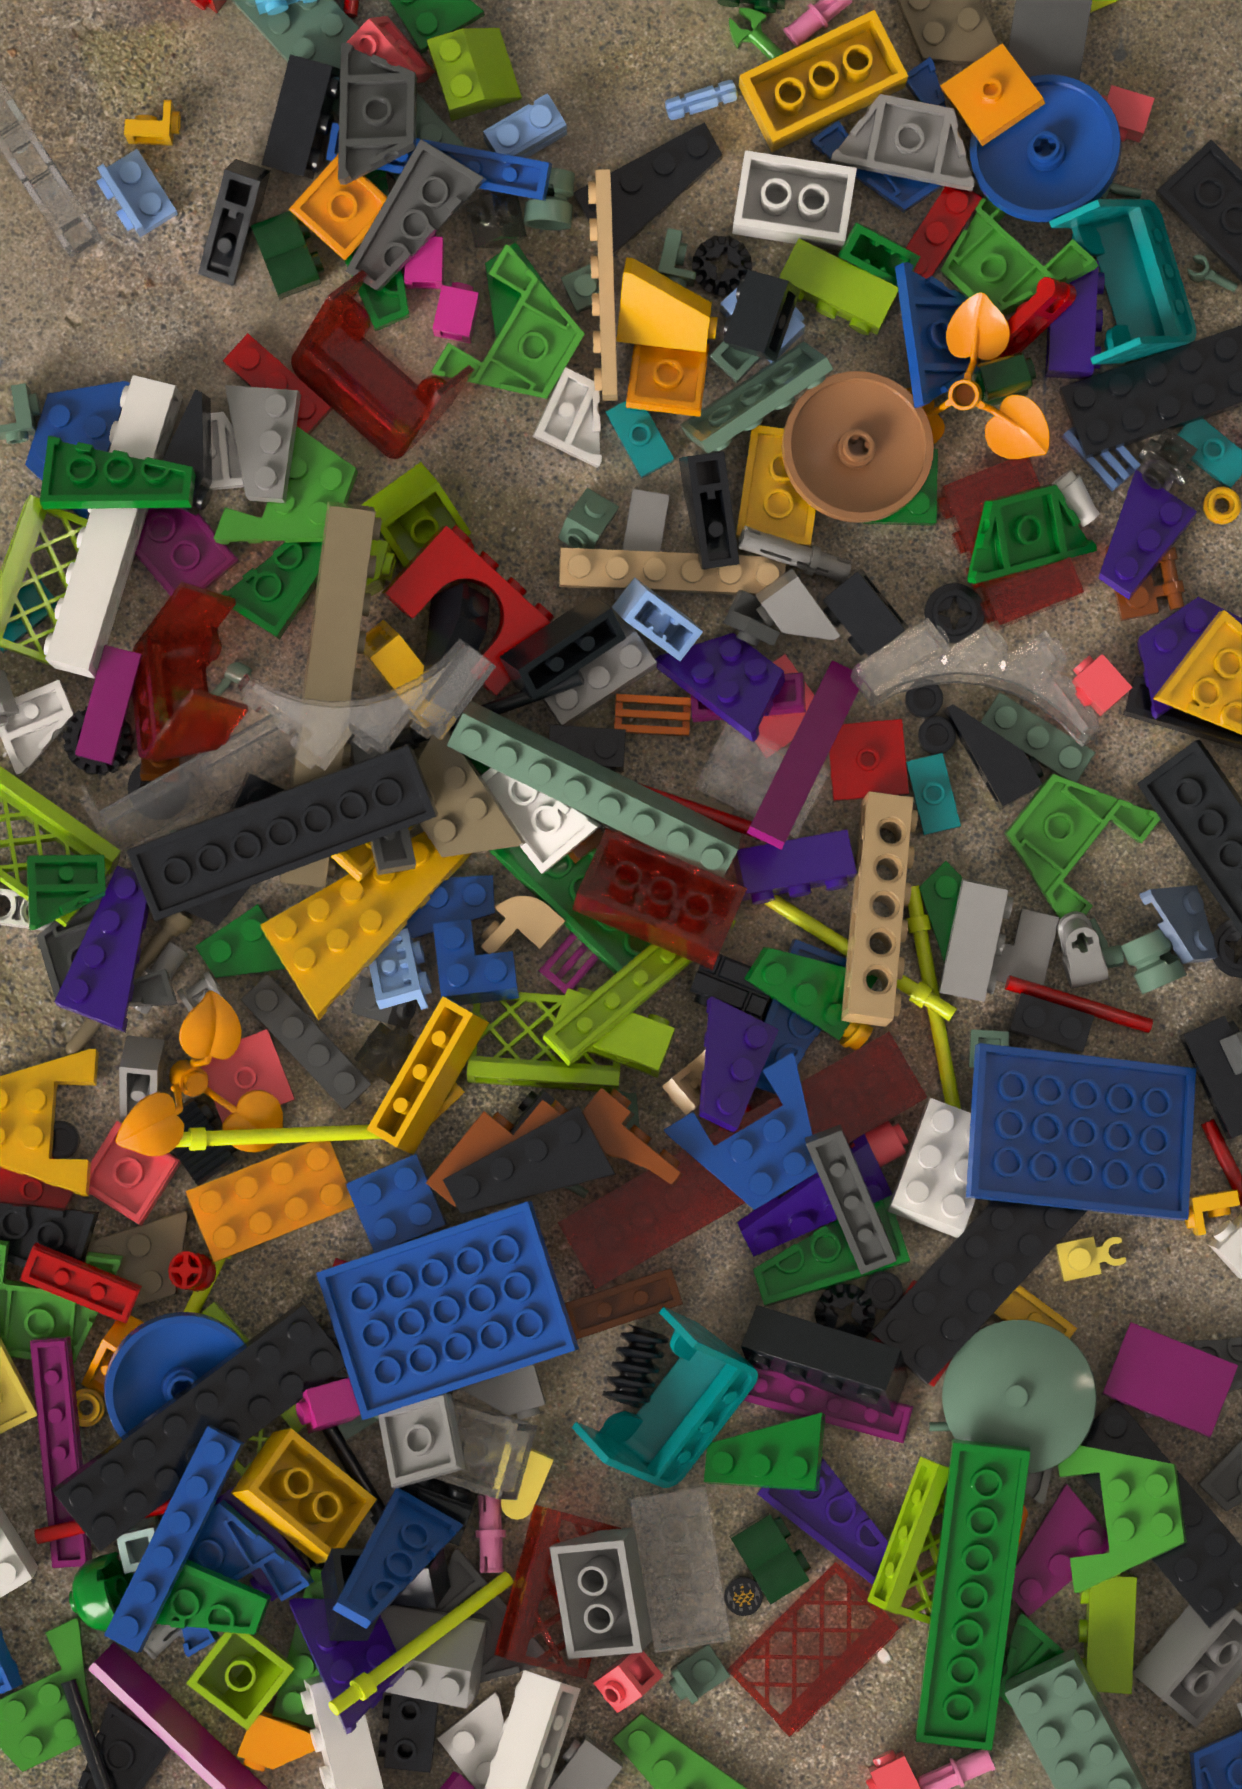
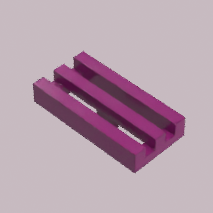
[538,932,599,994]

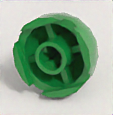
[69,1552,134,1632]

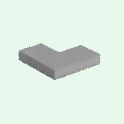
[992,909,1059,985]

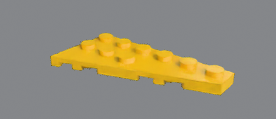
[260,831,472,1021]

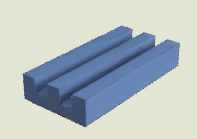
[1062,427,1141,492]

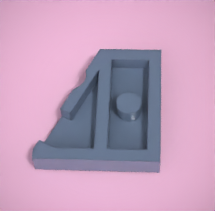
[1139,885,1218,964]

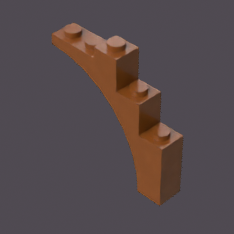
[426,1088,684,1208]

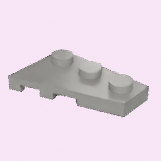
[225,385,301,503]

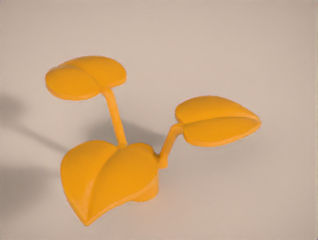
[906,292,1050,459]
[115,990,283,1156]

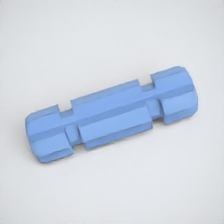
[665,80,738,120]

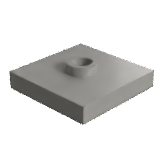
[378,1393,466,1488]

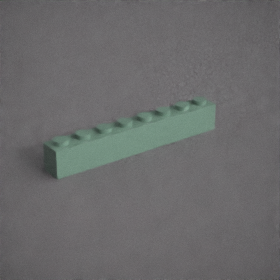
[447,700,742,881]

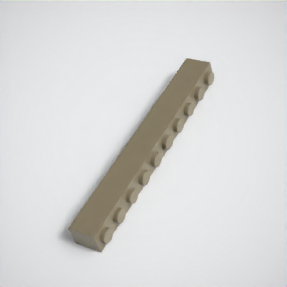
[279,501,381,888]

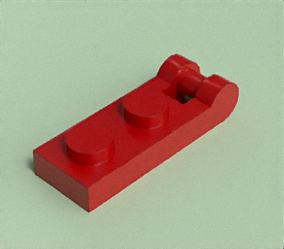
[990,277,1076,361]

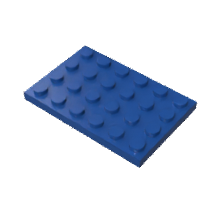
[966,1043,1196,1221]
[316,1201,579,1420]

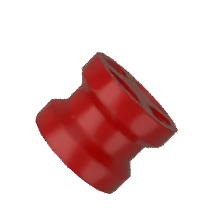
[168,1251,216,1292]

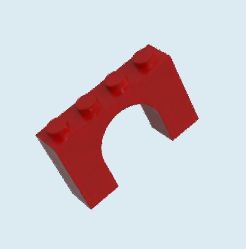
[381,525,555,696]

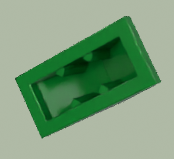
[838,222,920,287]

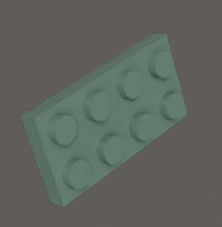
[680,341,833,454]

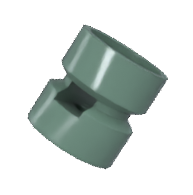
[524,168,575,231]
[1120,929,1187,995]

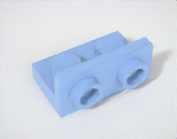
[96,149,178,238]
[369,928,432,1010]

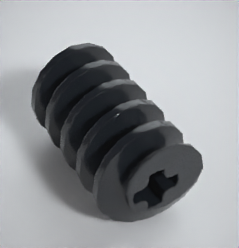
[602,1324,669,1409]

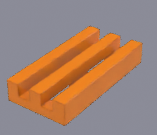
[614,694,691,737]

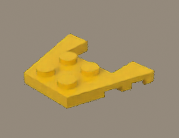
[0,1049,99,1197]

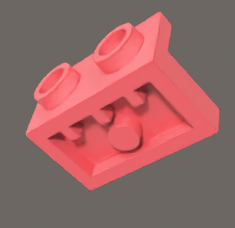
[346,16,435,83]

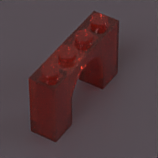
[937,457,1084,630]

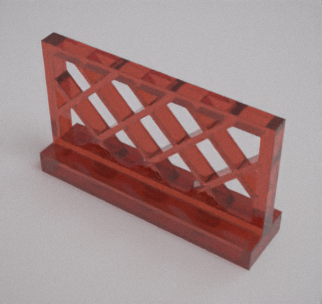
[494,1505,621,1679]
[727,1562,902,1737]

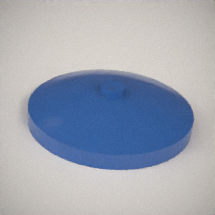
[969,75,1122,222]
[104,1312,245,1437]

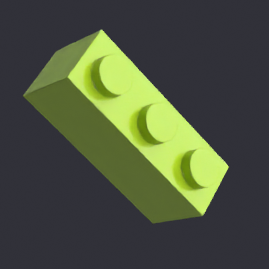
[779,238,898,335]
[553,987,675,1078]
[1078,1573,1137,1694]

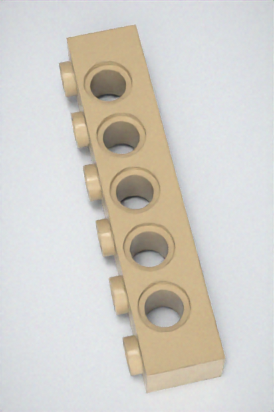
[841,791,918,1027]

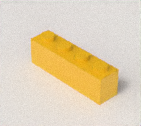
[366,996,489,1155]

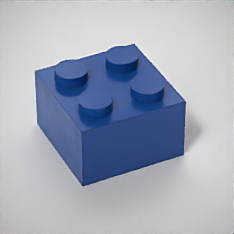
[346,1154,447,1253]

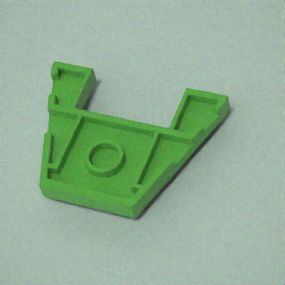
[940,197,1099,316]
[431,244,585,399]
[214,427,358,544]
[1004,774,1160,920]
[0,1240,123,1365]
[1058,1446,1186,1593]
[0,1617,93,1772]

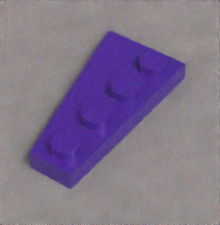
[54,865,149,1033]
[737,1134,893,1257]
[757,1457,888,1585]

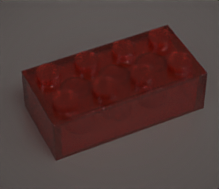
[572,828,747,969]

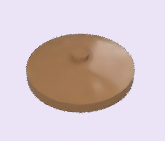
[782,371,934,523]

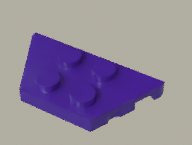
[1137,596,1242,719]
[655,633,785,742]
[289,1598,405,1735]

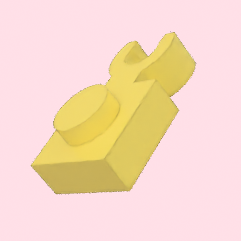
[1055,1236,1126,1282]

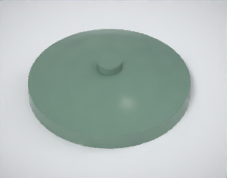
[942,1320,1097,1474]

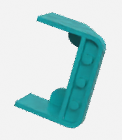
[1049,199,1197,365]
[571,1307,758,1488]

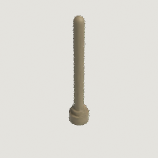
[65,911,194,1055]

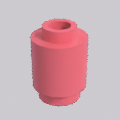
[850,1120,909,1168]

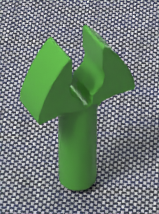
[729,7,784,60]

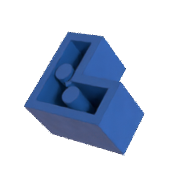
[433,919,519,1005]

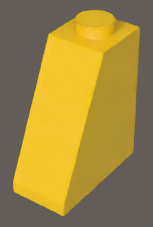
[616,257,718,352]
[363,619,448,727]

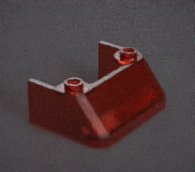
[291,270,474,459]
[132,581,248,762]

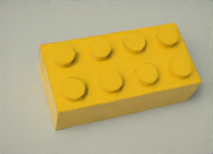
[739,10,908,152]

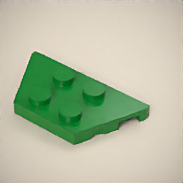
[967,484,1097,584]

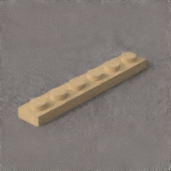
[588,169,618,401]
[559,548,786,595]

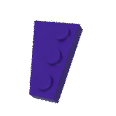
[1098,470,1197,600]
[699,996,779,1132]

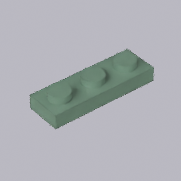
[981,692,1096,783]

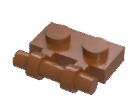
[1105,546,1185,621]

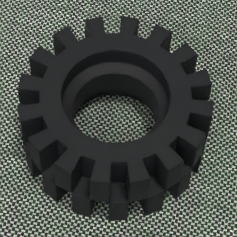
[63,706,134,776]

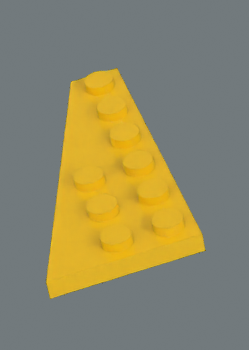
[1153,610,1242,735]

